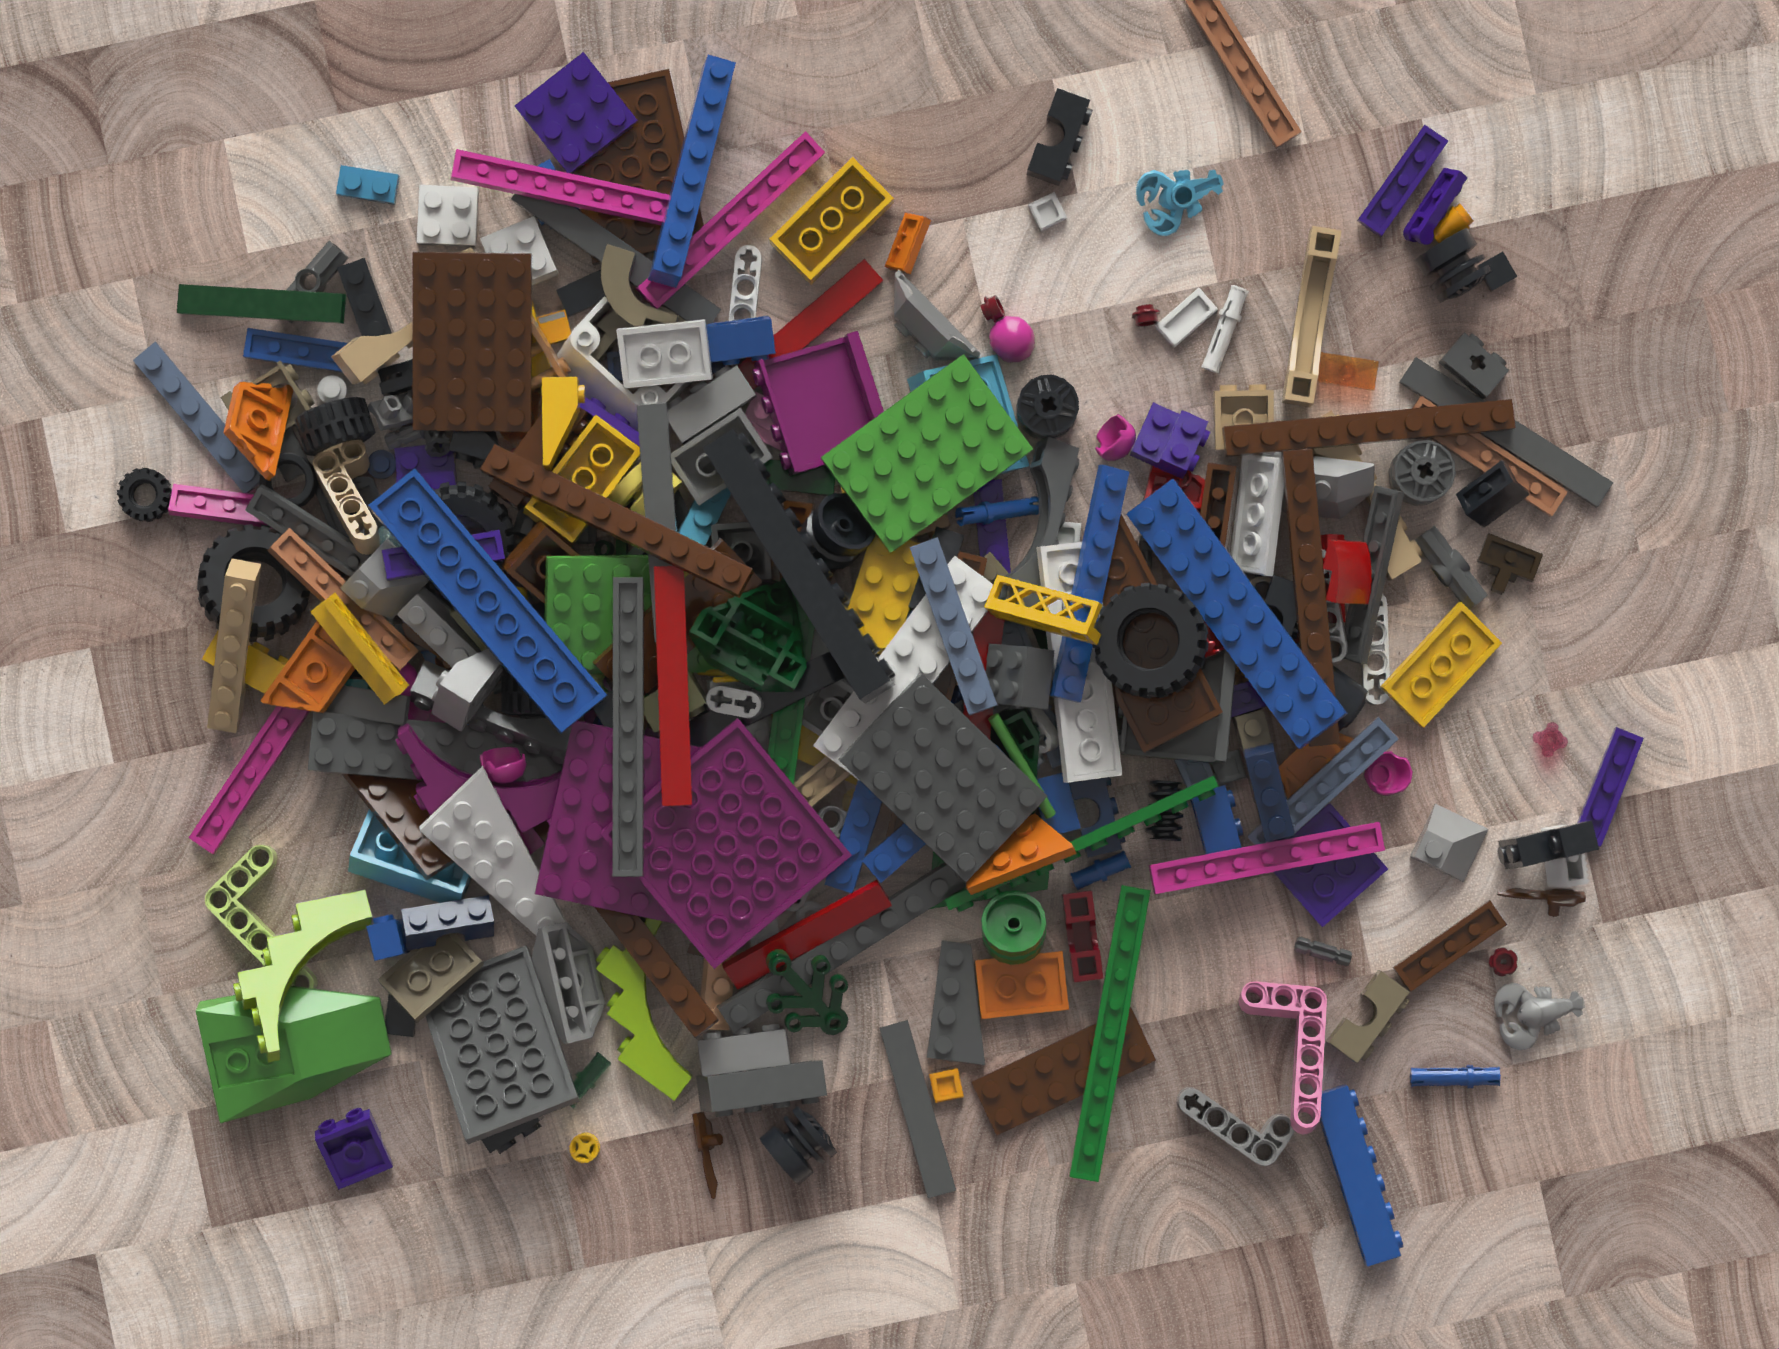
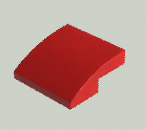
[1323,540,1372,604]

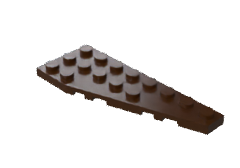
[1102,514,1223,753]

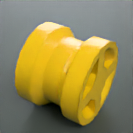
[569,1132,600,1163]

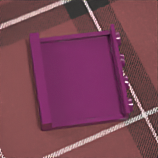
[752,331,884,476]

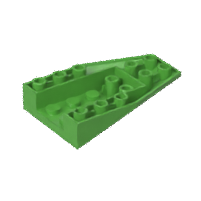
[196,986,392,1123]

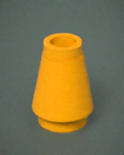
[1433,203,1474,243]

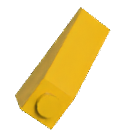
[542,377,585,471]

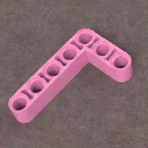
[1238,981,1327,1135]

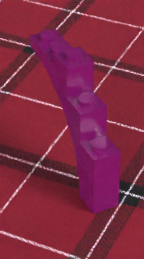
[395,723,561,833]

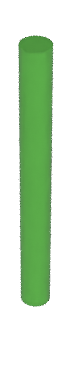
[988,713,1056,819]

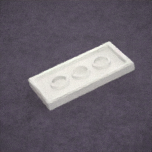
[1230,455,1284,577]

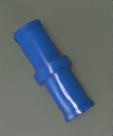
[1070,851,1132,891]

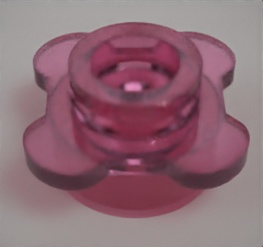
[1532,722,1568,757]

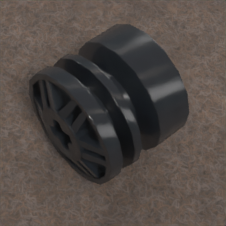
[1414,228,1493,303]
[1016,375,1079,440]
[759,1106,837,1185]

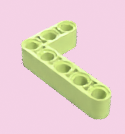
[205,845,318,989]

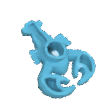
[1136,170,1224,236]

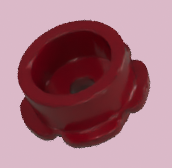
[980,295,1005,323]
[1132,304,1160,327]
[1489,947,1518,977]

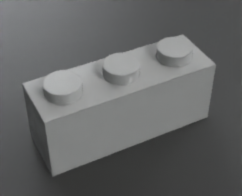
[667,365,757,445]
[397,586,481,667]
[698,1023,791,1076]

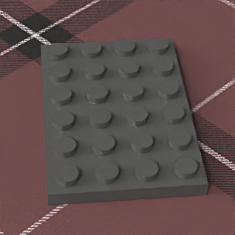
[838,673,1047,882]
[425,945,580,1144]

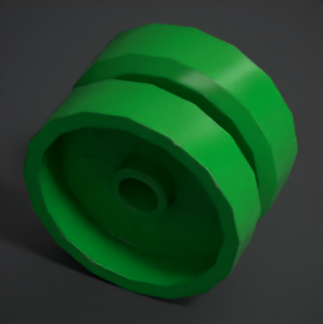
[981,891,1046,965]

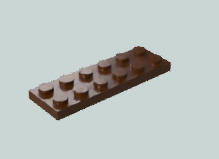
[593,538,763,696]
[972,1007,1156,1136]

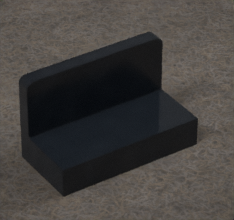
[1456,460,1529,527]

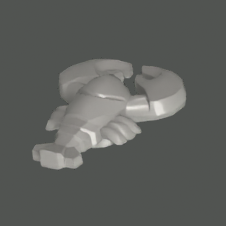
[1494,983,1585,1050]

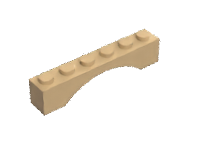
[1281,226,1342,407]
[331,247,475,385]
[1312,410,1423,581]
[207,559,261,733]

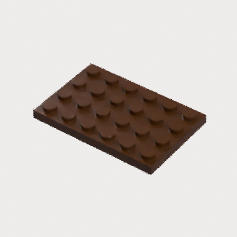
[573,69,704,265]
[412,252,532,432]

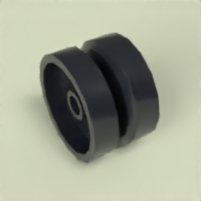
[800,493,875,569]

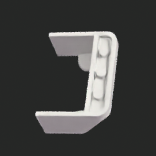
[557,296,692,431]

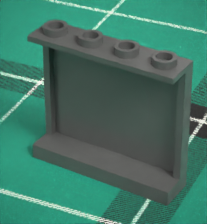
[1117,649,1236,764]

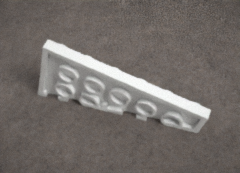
[419,766,566,936]

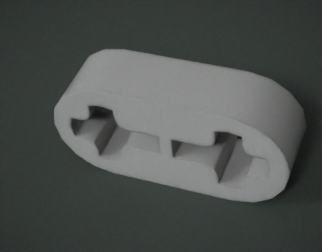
[706,686,764,718]

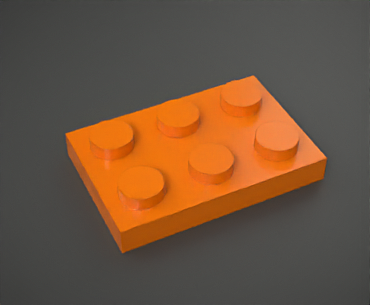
[975,951,1069,1019]

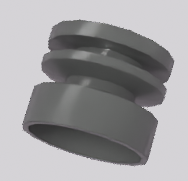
[1388,440,1456,506]

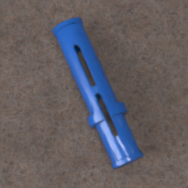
[955,496,1039,526]
[1410,1065,1501,1088]

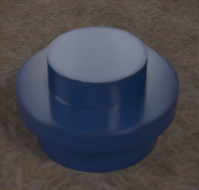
[368,450,396,479]

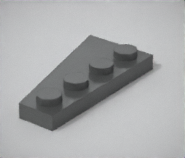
[927,941,985,1065]

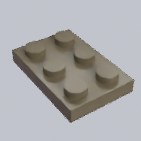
[377,933,484,1023]

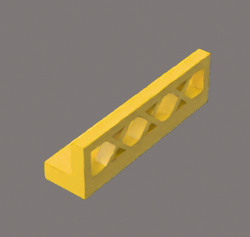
[984,575,1102,645]
[310,592,409,705]

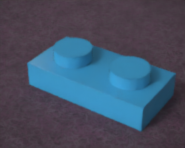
[336,165,400,205]

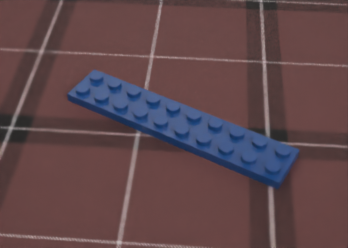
[368,468,607,734]
[1126,479,1348,749]

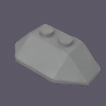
[894,270,981,361]
[1258,452,1375,519]
[531,922,605,1044]

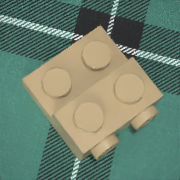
[1213,384,1274,450]

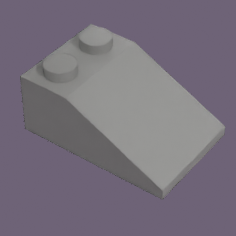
[431,649,507,732]

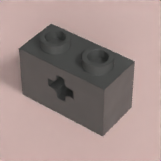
[1438,332,1509,400]

